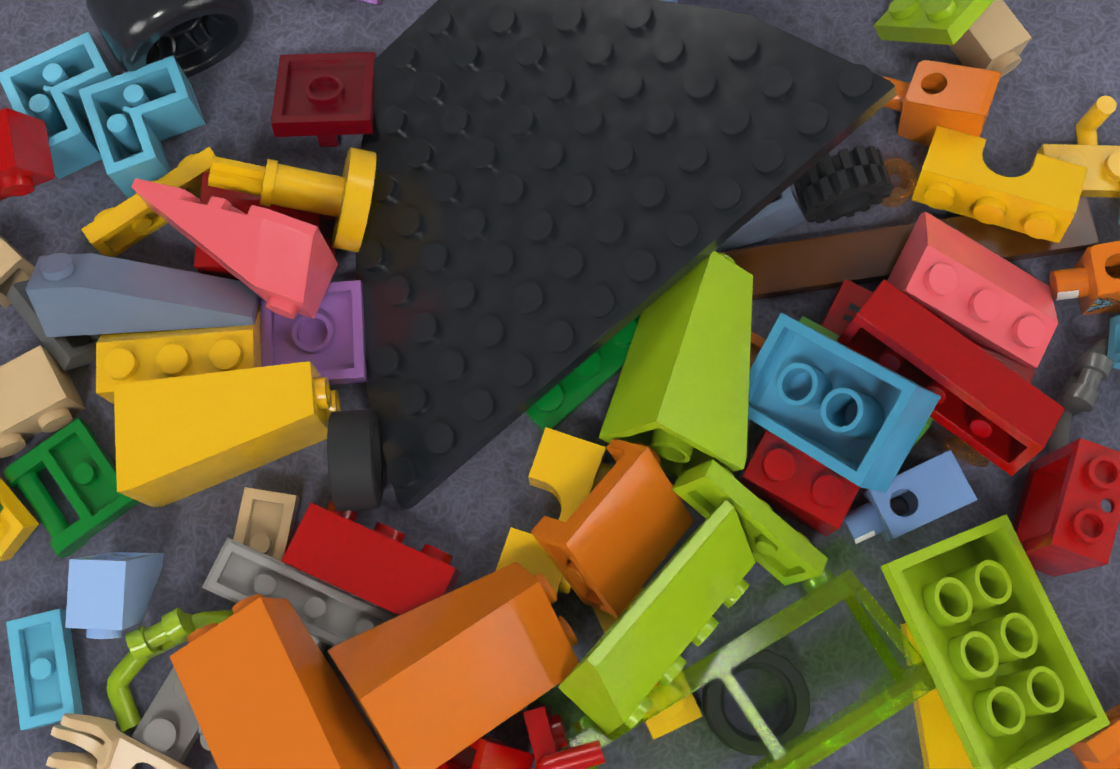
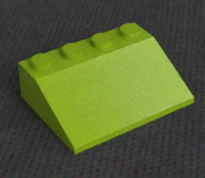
[880,514,1110,769]

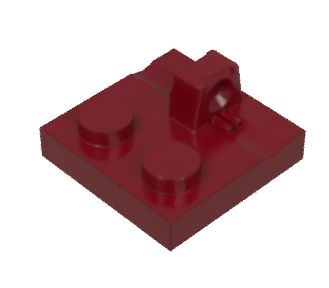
[271,52,376,147]

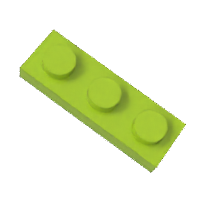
[672,459,828,586]

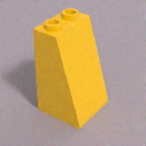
[114,361,341,508]

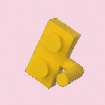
[1037,96,1120,198]

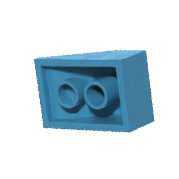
[748,313,941,493]

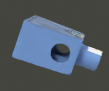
[843,450,978,544]

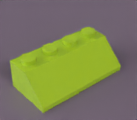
[558,499,756,734]

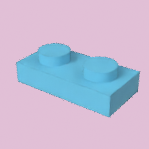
[6,609,83,730]

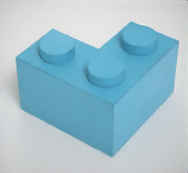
[0,31,117,179]
[78,56,206,198]

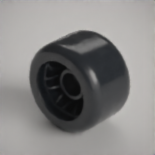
[86,0,254,78]

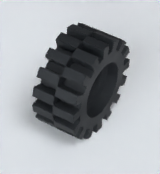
[794,145,893,224]

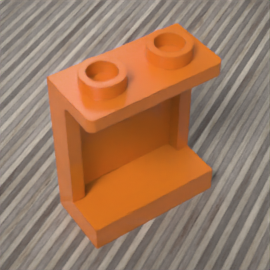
[531,439,694,617]

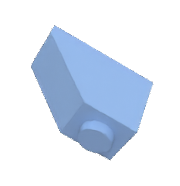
[65,552,164,639]

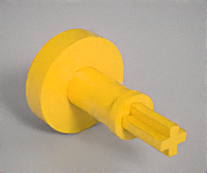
[208,147,376,253]

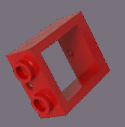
[1013,438,1120,577]

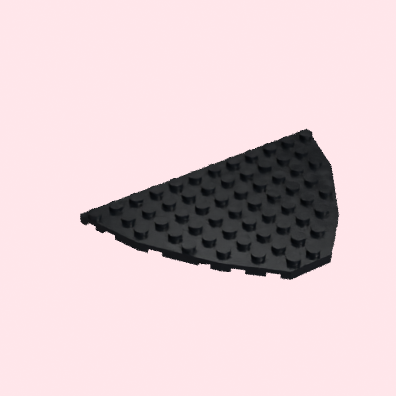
[356,0,897,509]

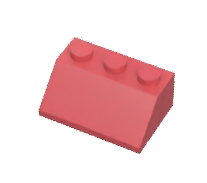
[887,211,1058,369]

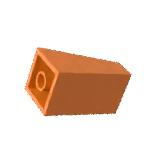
[328,562,579,769]
[169,594,394,769]

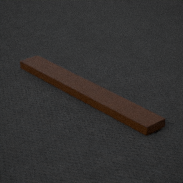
[719,197,1099,300]

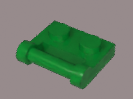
[3,418,140,558]

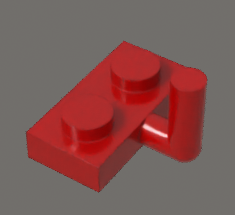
[523,705,606,769]

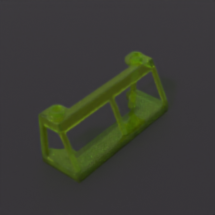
[568,568,936,769]

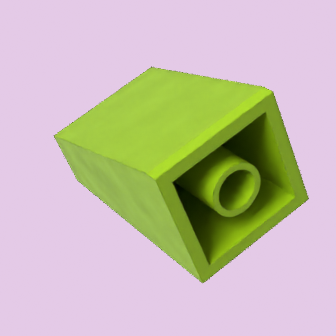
[599,251,753,479]

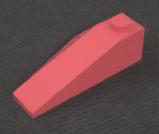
[131,178,338,319]

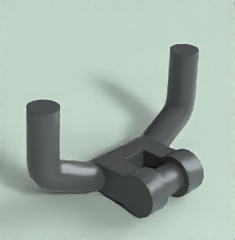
[1048,336,1114,453]

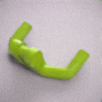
[106,607,233,734]

